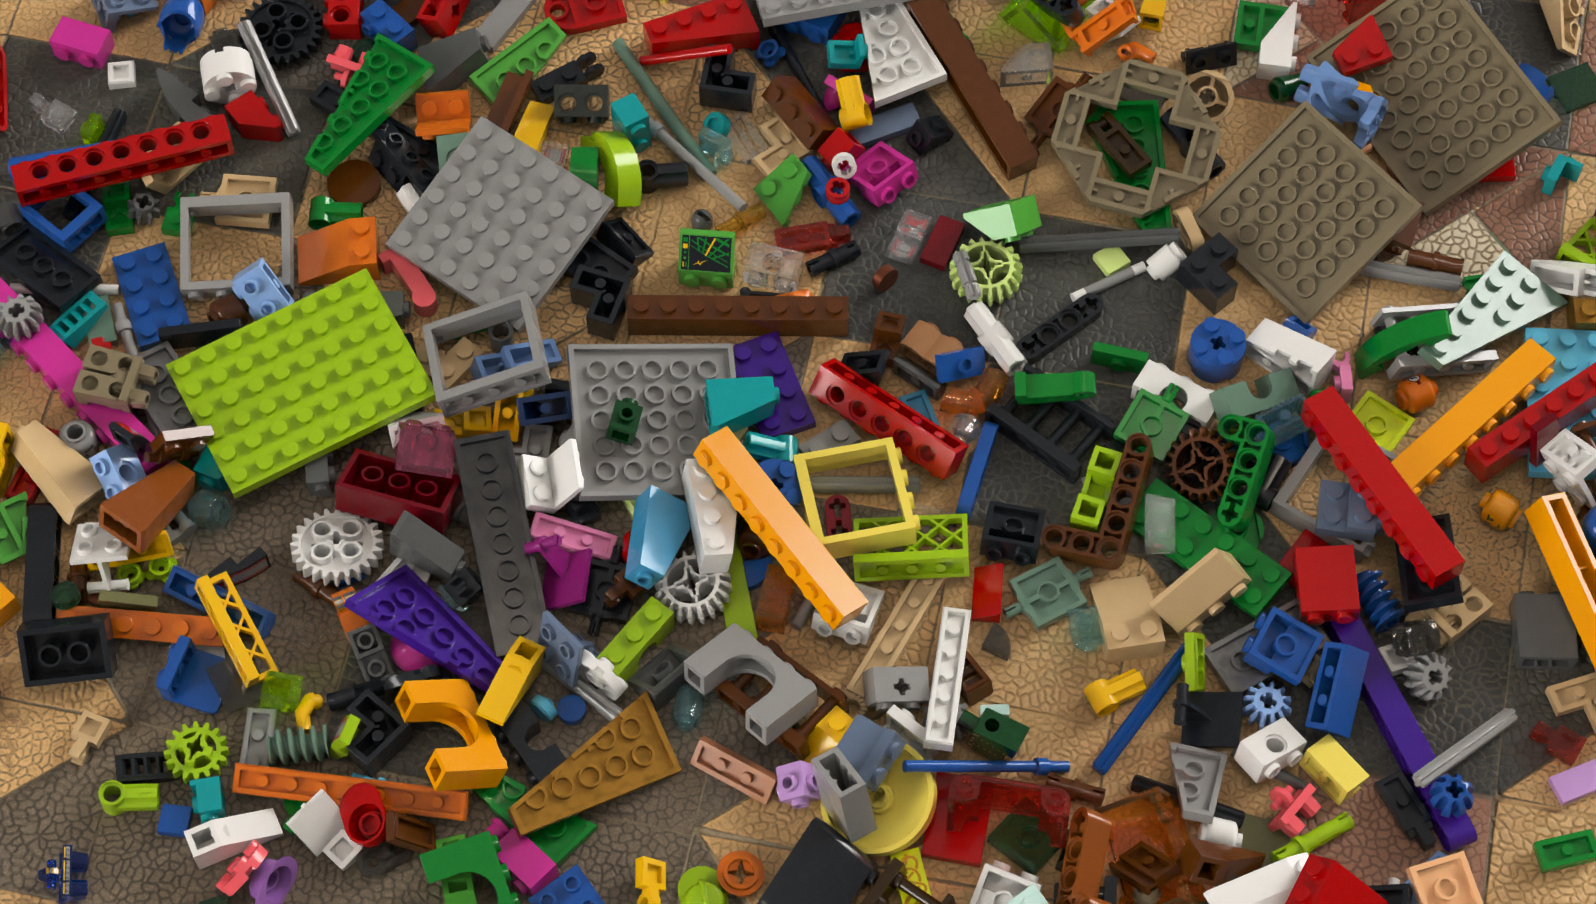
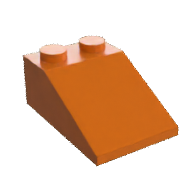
[297,216,381,286]

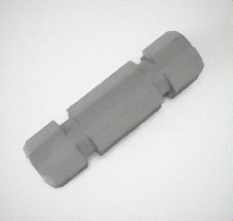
[953,250,981,301]

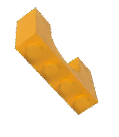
[395,679,508,791]

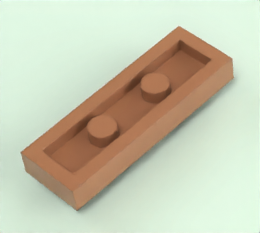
[690,736,778,805]

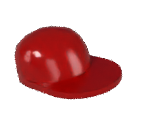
[340,783,388,848]

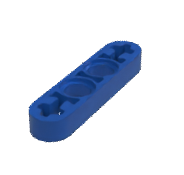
[955,421,999,521]

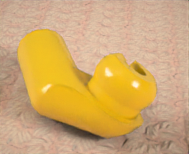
[295,692,323,734]

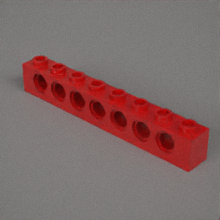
[10,113,235,207]

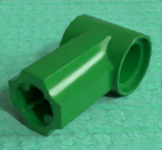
[308,196,364,230]

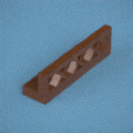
[487,69,534,134]

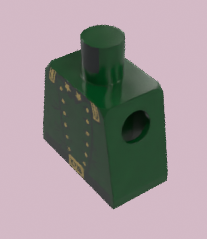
[956,708,1030,761]

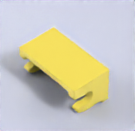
[1299,734,1370,806]

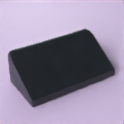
[596,217,654,267]

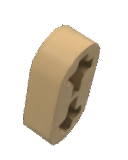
[1172,206,1205,255]

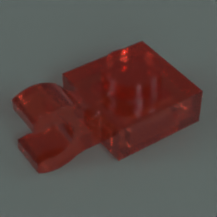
[1529,721,1587,766]

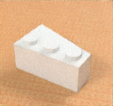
[1244,318,1337,398]

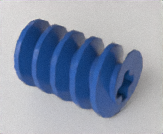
[1357,570,1405,634]

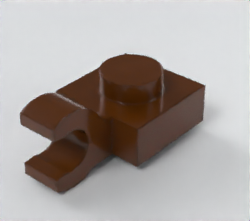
[604,567,647,609]

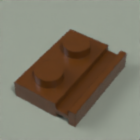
[1108,841,1181,896]

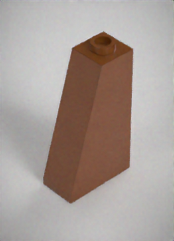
[99,460,195,554]

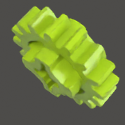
[164,721,229,784]

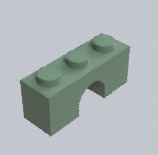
[1209,367,1302,427]

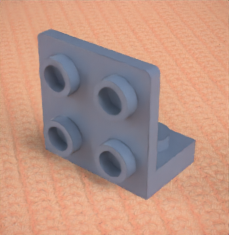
[92,0,158,33]

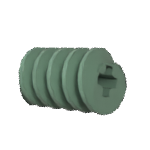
[267,724,331,766]

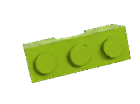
[1069,445,1123,533]
[597,596,675,682]

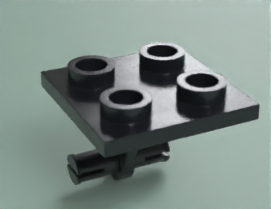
[1172,683,1244,748]

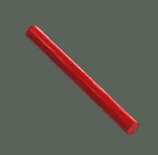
[639,44,733,66]

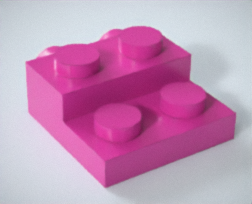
[841,141,919,207]

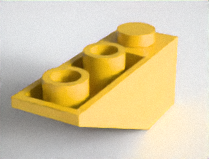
[476,636,546,726]

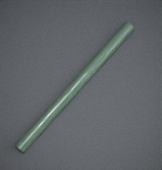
[612,38,717,175]

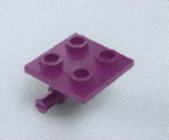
[524,534,593,611]

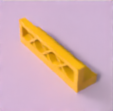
[194,571,279,688]

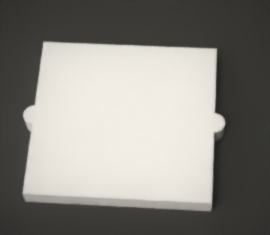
[286,788,345,857]

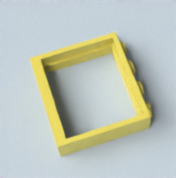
[793,437,921,559]

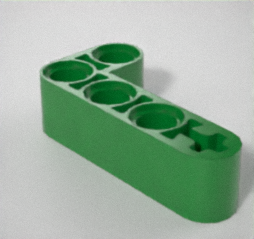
[1217,414,1276,533]

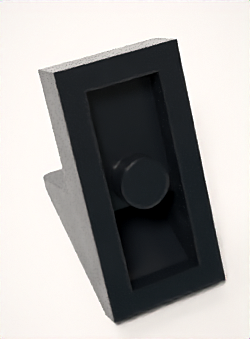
[841,349,890,387]

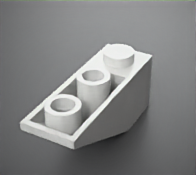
[1256,2,1301,80]
[184,808,284,870]

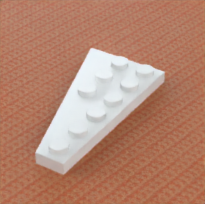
[859,3,947,108]

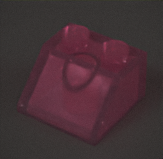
[392,419,456,478]

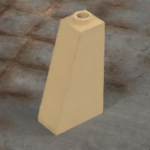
[11,419,106,525]

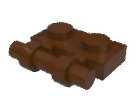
[144,425,215,464]

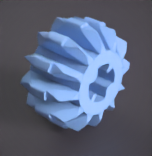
[1242,681,1292,730]

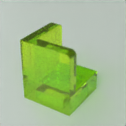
[259,671,303,713]

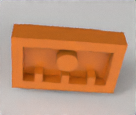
[415,89,472,140]

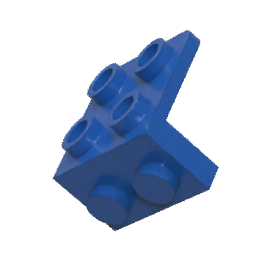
[156,635,237,715]

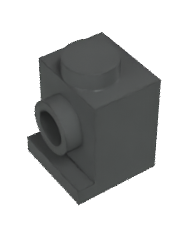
[305,451,337,497]

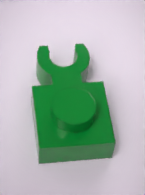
[161,191,195,237]

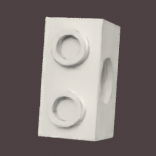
[1234,717,1307,783]

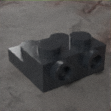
[979,500,1046,566]

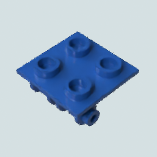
[528,864,605,904]

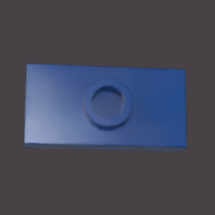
[935,346,986,383]

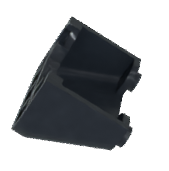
[757,817,880,904]

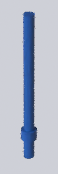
[902,758,1070,776]

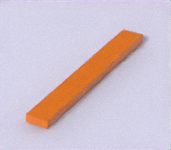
[232,763,470,821]

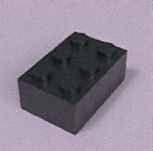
[16,613,118,687]

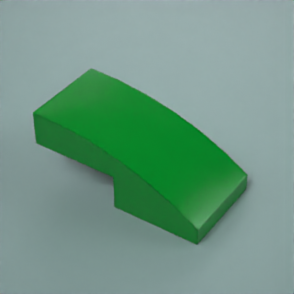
[102,180,135,237]

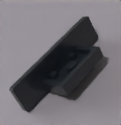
[368,118,436,193]

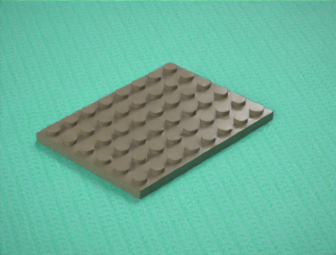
[1306,0,1562,217]

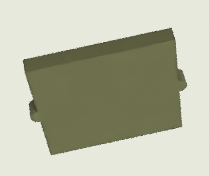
[1240,813,1290,868]

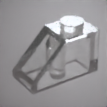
[999,42,1054,87]

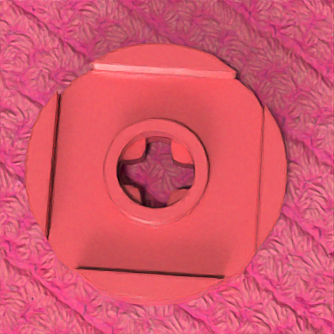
[215,839,268,897]

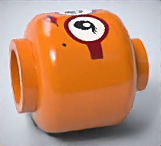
[1394,374,1439,414]

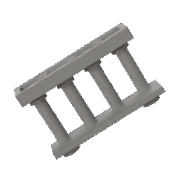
[1370,301,1499,380]

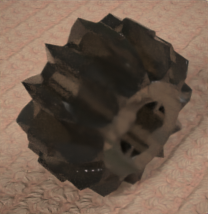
[1390,619,1441,658]

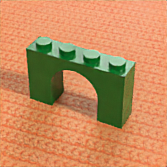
[419,830,520,904]

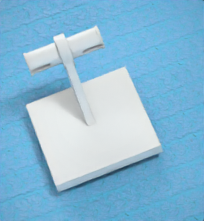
[69,522,130,594]

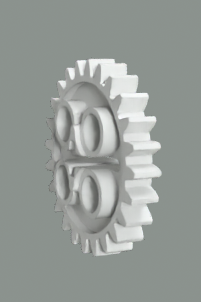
[290,508,384,587]

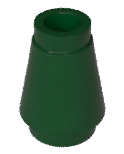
[1268,73,1309,102]

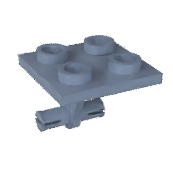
[538,610,599,688]

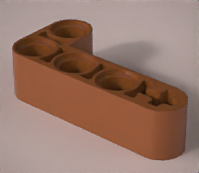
[1056,807,1111,904]

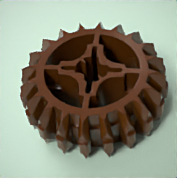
[1164,427,1238,503]

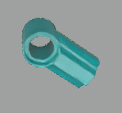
[742,431,799,464]

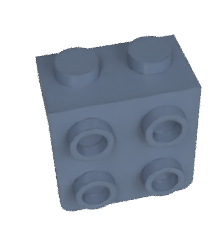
[837,715,907,793]

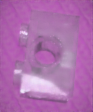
[743,241,804,293]

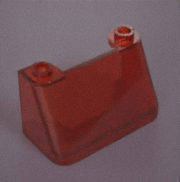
[947,774,1072,848]

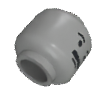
[59,420,99,460]

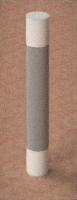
[1070,261,1147,302]

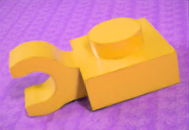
[635,856,666,904]

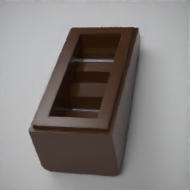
[960,650,993,706]

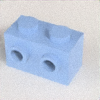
[232,257,294,321]

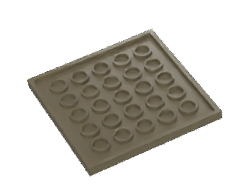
[1193,100,1424,324]

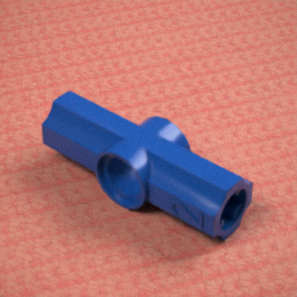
[802,155,861,228]

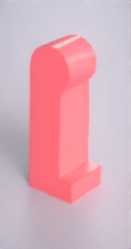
[378,249,438,317]

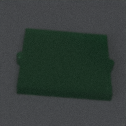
[1546,62,1596,114]

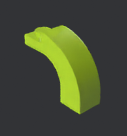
[580,131,642,207]

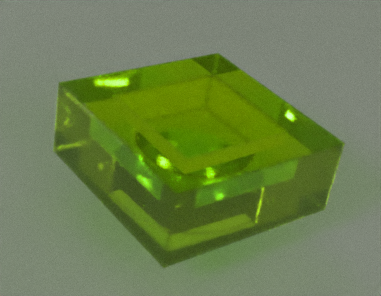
[80,112,105,145]

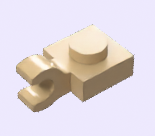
[68,710,112,766]

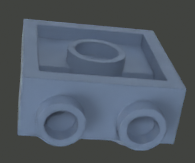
[1315,479,1382,542]

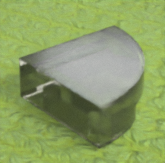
[981,622,1011,662]

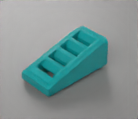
[49,290,109,349]

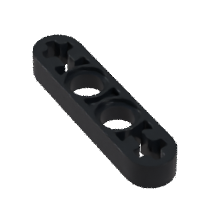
[1016,293,1104,365]

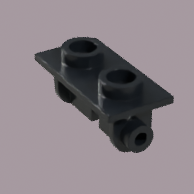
[1181,40,1237,75]

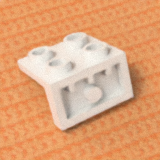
[1540,428,1596,509]
[517,438,584,514]

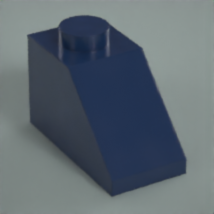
[515,390,572,426]

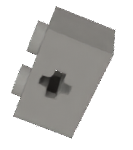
[863,666,930,712]

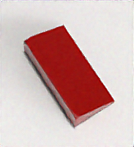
[971,563,1004,623]

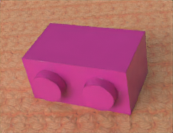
[49,16,115,70]
[497,827,560,897]

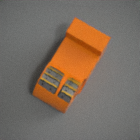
[331,586,370,645]

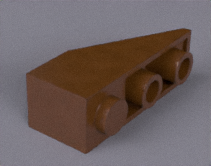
[1176,837,1266,887]

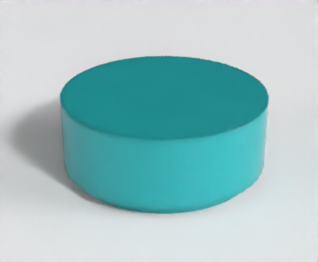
[703,112,731,140]

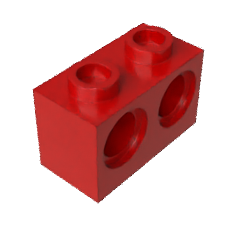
[323,0,364,40]

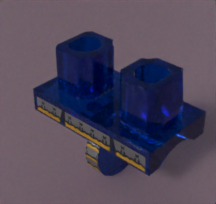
[38,845,88,904]

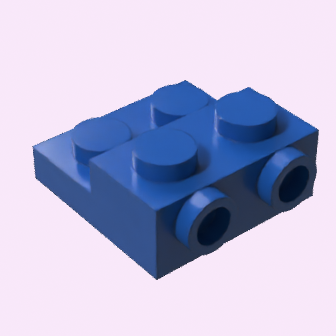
[1241,606,1324,686]

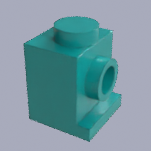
[189,776,227,824]

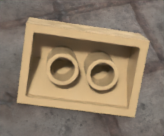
[1148,548,1252,634]

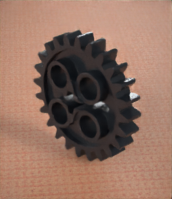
[238,0,324,70]

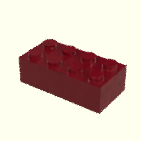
[335,448,463,536]

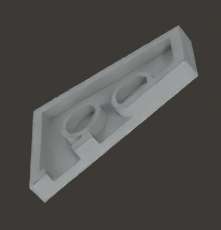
[1169,742,1228,824]

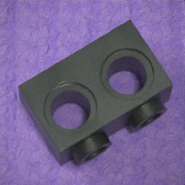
[554,84,610,123]

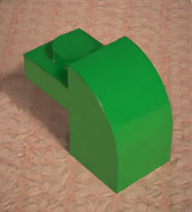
[570,147,600,191]

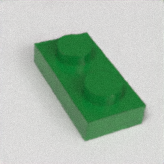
[1532,829,1596,873]

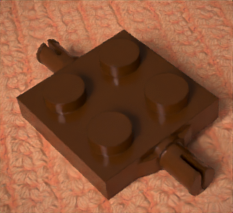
[1024,72,1098,149]

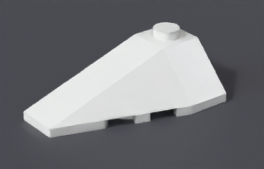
[1203,852,1309,904]

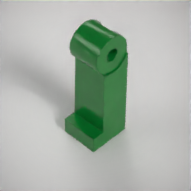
[1014,371,1096,405]

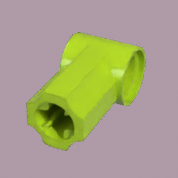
[98,780,160,816]

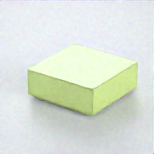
[1092,247,1131,277]

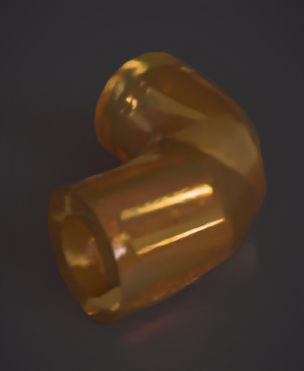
[939,368,1009,417]

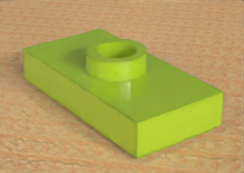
[1181,632,1205,692]

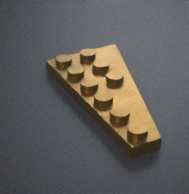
[507,691,682,838]

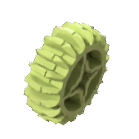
[949,236,1023,307]

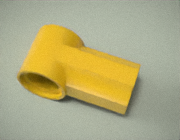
[835,75,873,131]
[1083,668,1147,717]

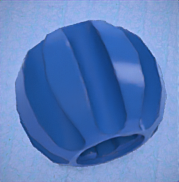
[1429,773,1475,818]

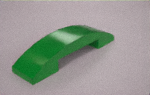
[1354,309,1453,380]

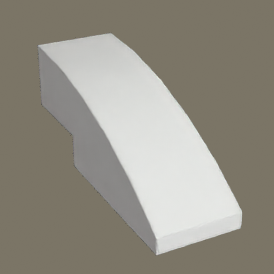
[1530,259,1596,297]

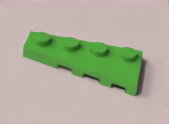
[469,17,566,105]

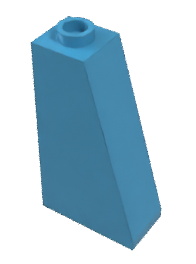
[624,485,691,590]

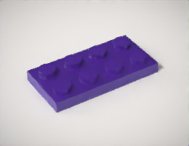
[733,331,816,437]

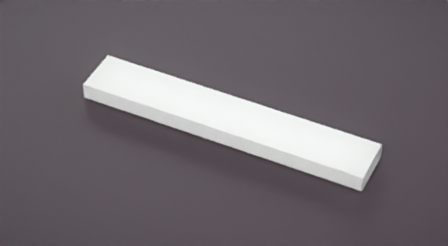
[923,606,972,752]

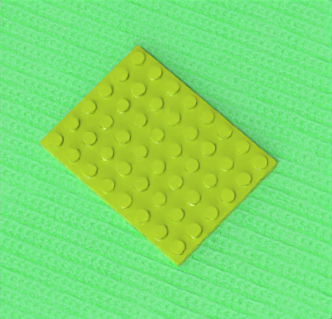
[165,268,436,499]

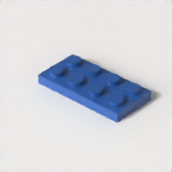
[112,242,190,352]

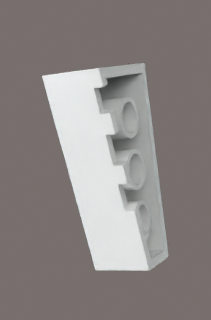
[682,458,737,574]

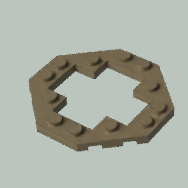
[1050,59,1222,219]

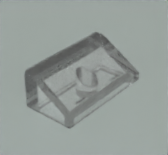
[1145,494,1175,554]

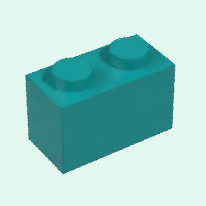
[610,93,651,153]

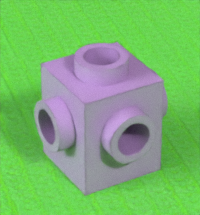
[776,760,820,809]

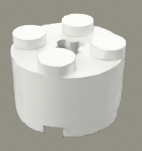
[200,46,257,104]

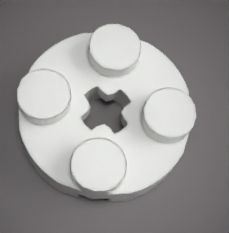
[579,649,628,701]

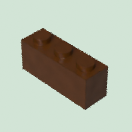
[762,76,839,150]

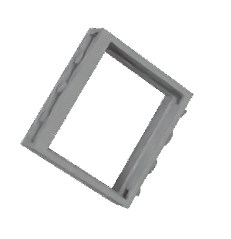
[180,192,294,302]
[422,290,552,418]
[1269,436,1397,564]

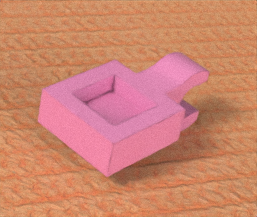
[1332,352,1353,402]

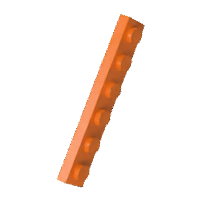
[55,604,225,648]

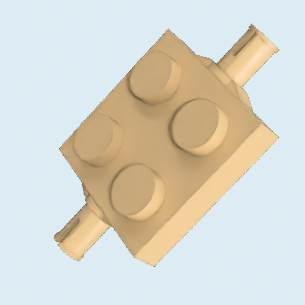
[200,174,293,229]

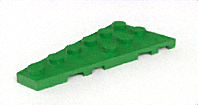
[304,33,436,177]
[1085,100,1172,230]

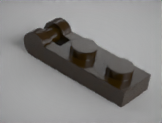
[1085,111,1152,180]

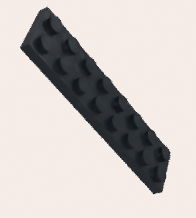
[453,430,546,659]

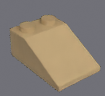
[1088,575,1166,664]

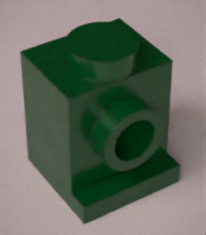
[605,398,643,446]

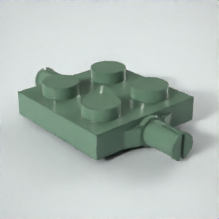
[1002,556,1093,631]

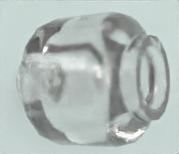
[945,413,983,454]

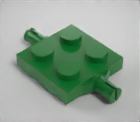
[1113,383,1190,464]

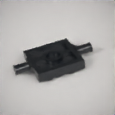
[570,545,634,637]

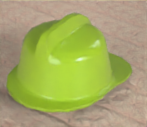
[678,866,729,904]

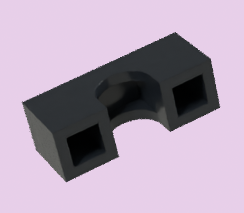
[493,699,566,788]

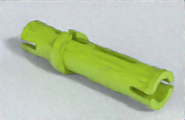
[1270,811,1355,863]

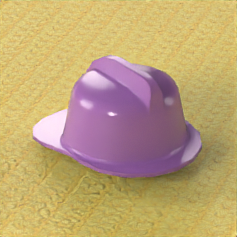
[249,856,298,904]

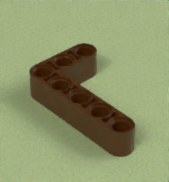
[1041,433,1154,570]

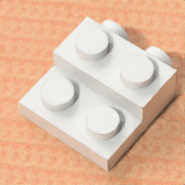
[811,581,885,645]
[970,859,1043,904]

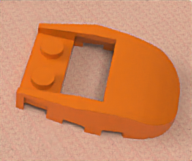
[1049,0,1139,57]

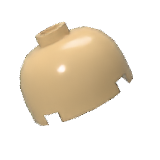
[1188,70,1234,123]

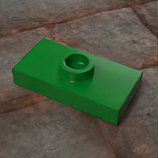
[1090,342,1149,374]

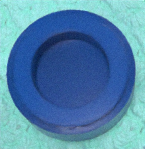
[557,695,587,725]

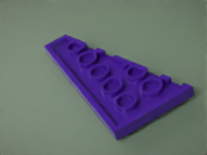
[344,564,503,692]

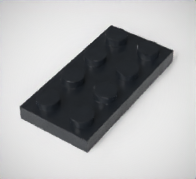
[0,222,103,314]
[1395,513,1464,613]

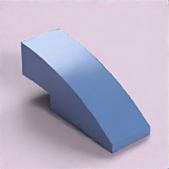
[470,338,563,380]

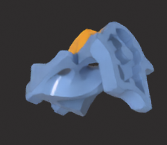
[1294,61,1388,150]

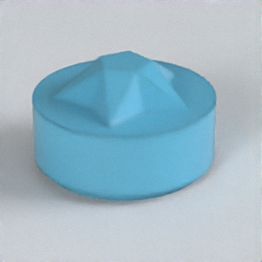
[529,694,558,722]

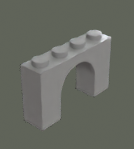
[684,623,817,746]

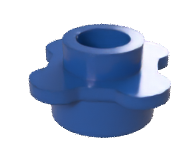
[755,39,786,68]

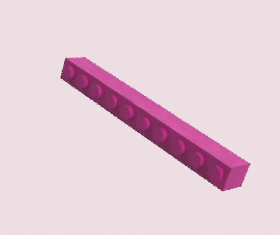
[0,277,173,476]

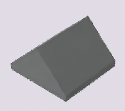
[627,644,692,712]

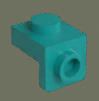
[826,34,868,69]
[1540,153,1583,196]

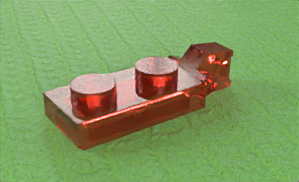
[774,221,851,258]

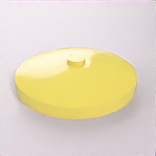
[820,744,937,857]

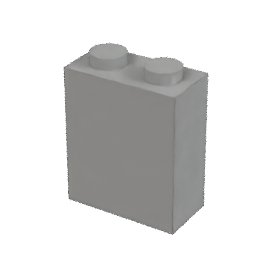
[811,746,877,843]

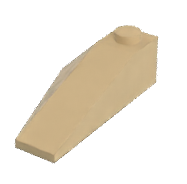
[1539,0,1585,57]

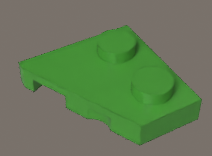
[753,153,812,228]
[0,491,28,567]

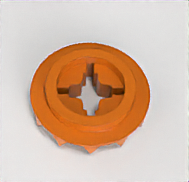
[716,851,765,898]

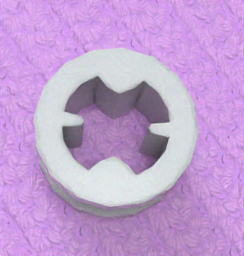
[831,152,857,179]

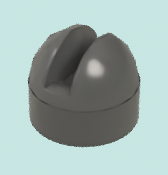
[691,209,713,230]

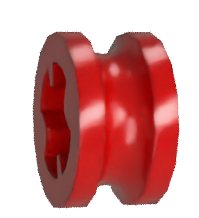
[826,177,850,205]

